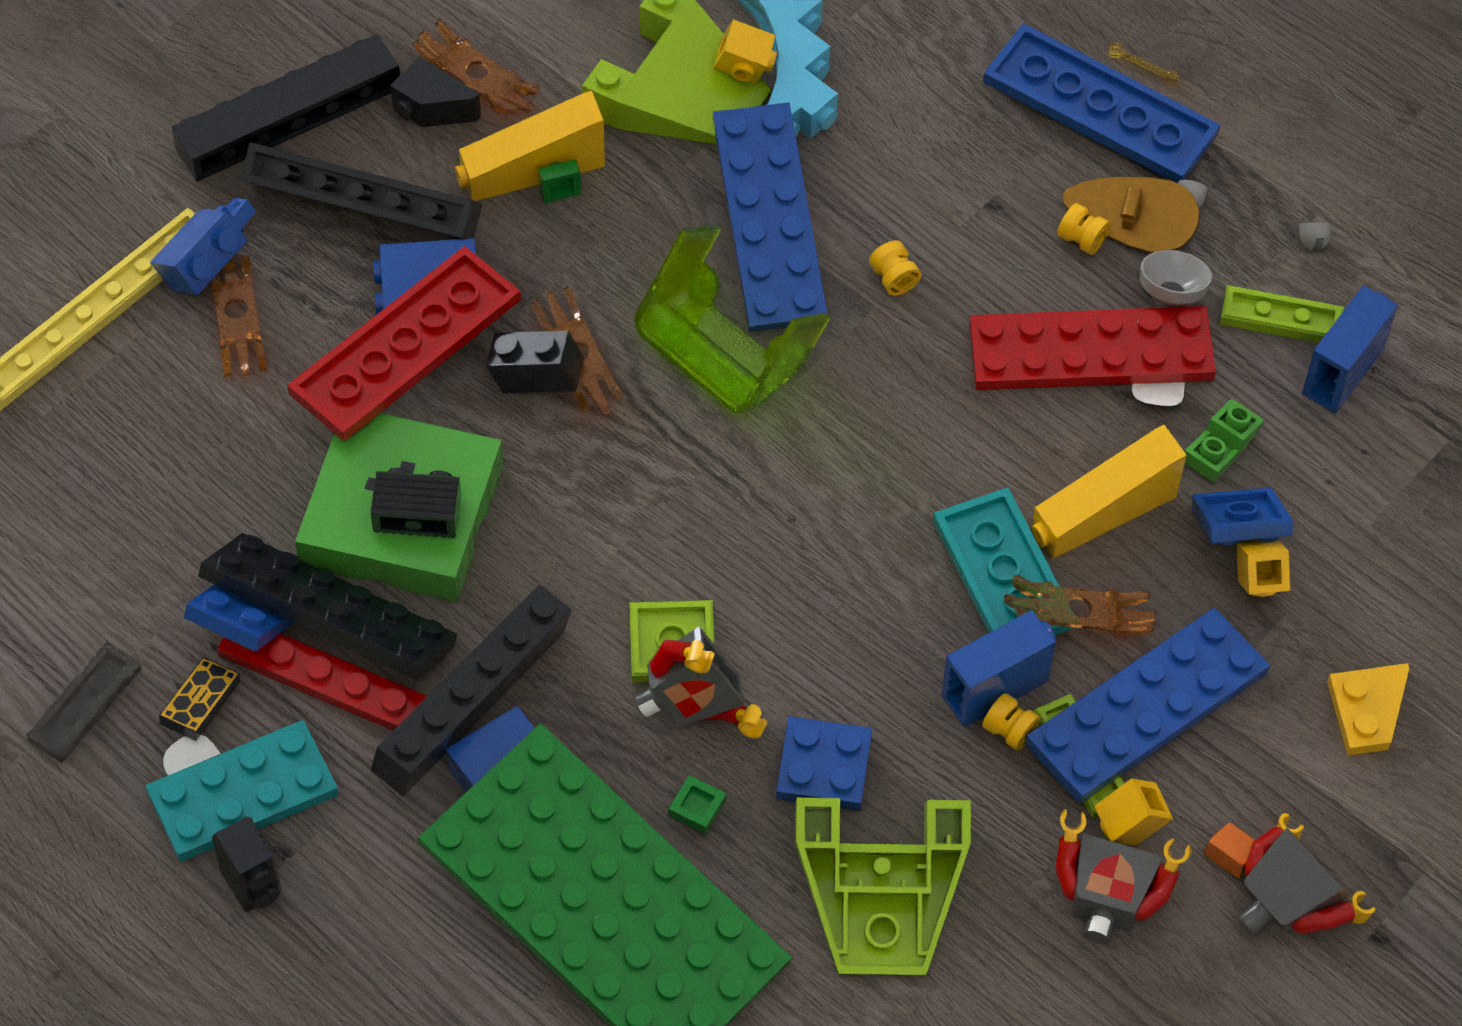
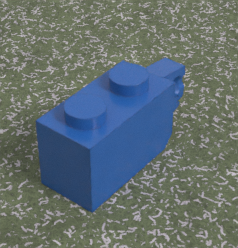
[150,198,256,295]

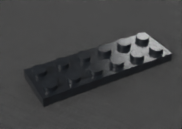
[198,533,457,680]

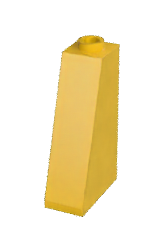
[455,91,605,201]
[1030,425,1187,559]

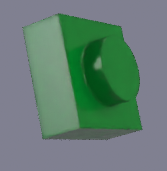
[538,159,581,204]
[668,775,727,835]

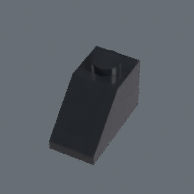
[390,56,481,127]

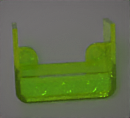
[634,224,831,413]

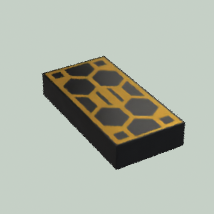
[159,657,240,741]

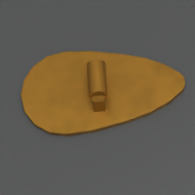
[1062,177,1199,254]

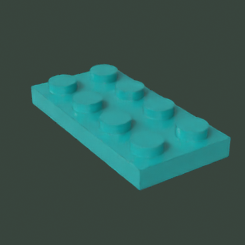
[932,487,1077,635]
[145,719,339,863]

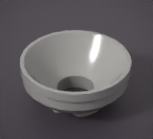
[1139,250,1212,307]

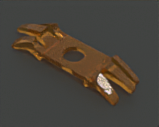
[413,19,540,114]
[211,255,267,377]
[531,286,623,415]
[1004,575,1156,637]

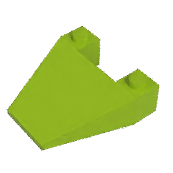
[582,0,772,145]
[795,798,971,975]

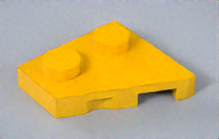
[1327,663,1409,756]

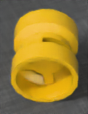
[1057,203,1111,256]
[869,240,922,296]
[982,693,1041,752]

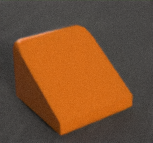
[1204,822,1255,879]

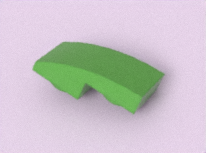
[1184,398,1264,483]

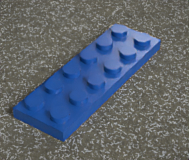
[983,23,1220,183]
[712,102,828,332]
[1024,607,1271,804]

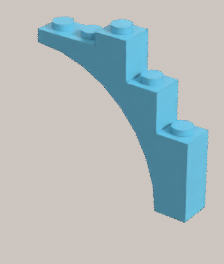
[737,0,838,139]

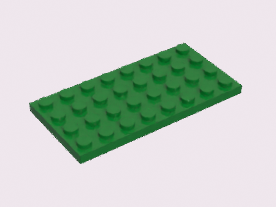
[417,723,792,1026]

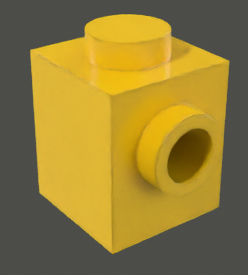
[713,19,777,84]
[1237,540,1290,597]
[1094,778,1173,846]

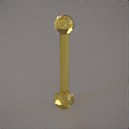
[1108,42,1180,84]

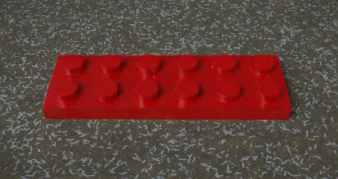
[287,246,521,442]
[969,306,1216,390]

